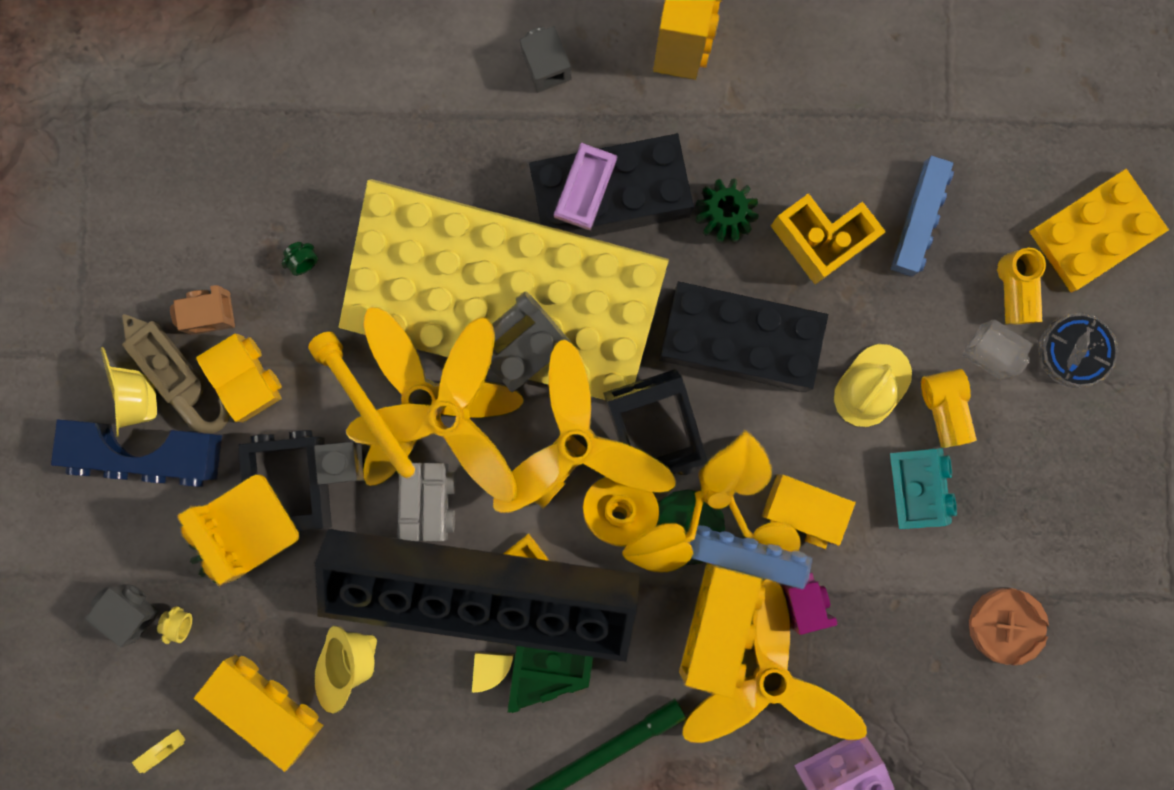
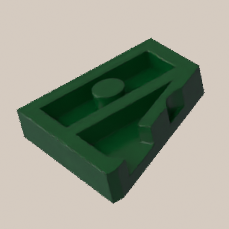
[507,646,593,713]

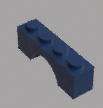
[51,419,222,487]

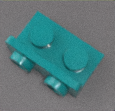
[890,448,957,529]

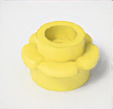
[157,606,192,644]

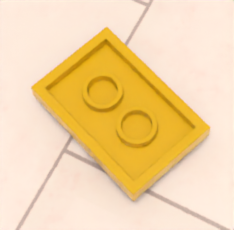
[1029,168,1169,293]

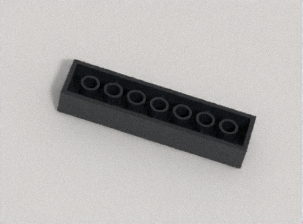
[315,529,640,662]

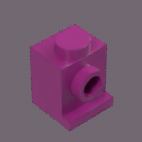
[781,572,838,635]

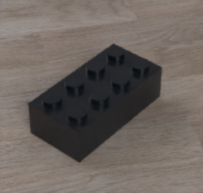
[529,133,694,237]
[659,281,829,393]

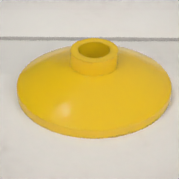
[583,477,659,546]

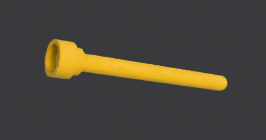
[308,332,415,478]

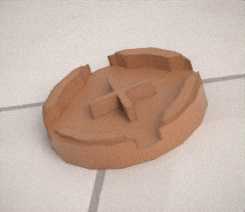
[969,588,1049,665]

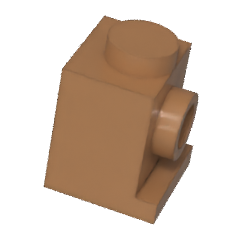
[170,285,235,335]

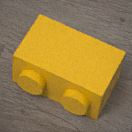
[761,474,856,549]

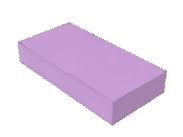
[554,143,617,231]

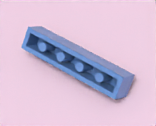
[890,155,954,277]
[688,525,813,589]

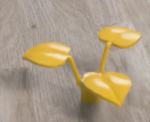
[622,431,800,573]

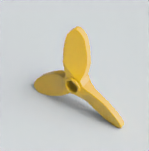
[363,307,524,486]
[346,317,517,502]
[493,340,676,513]
[682,579,867,743]

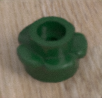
[281,242,318,276]

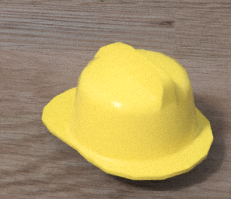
[834,344,912,427]
[101,347,157,437]
[315,626,377,713]

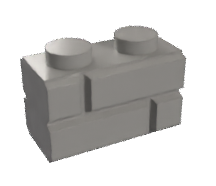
[397,463,456,541]

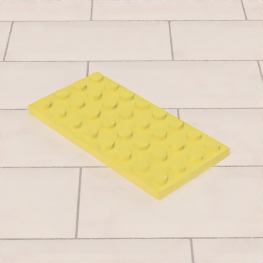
[338,179,669,400]

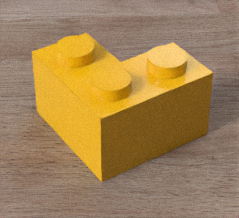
[771,193,886,285]

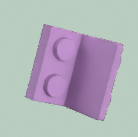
[794,736,895,790]

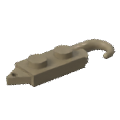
[121,314,230,434]

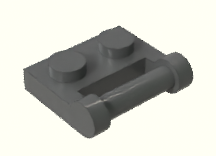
[490,291,571,392]

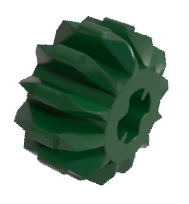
[695,179,759,243]

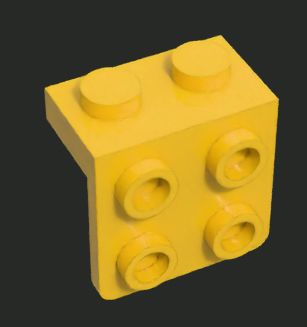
[177,475,299,586]

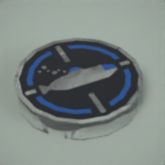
[1038,313,1118,388]

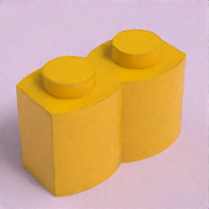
[196,333,282,423]

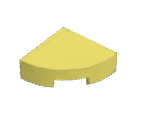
[472,651,514,692]
[132,730,186,773]

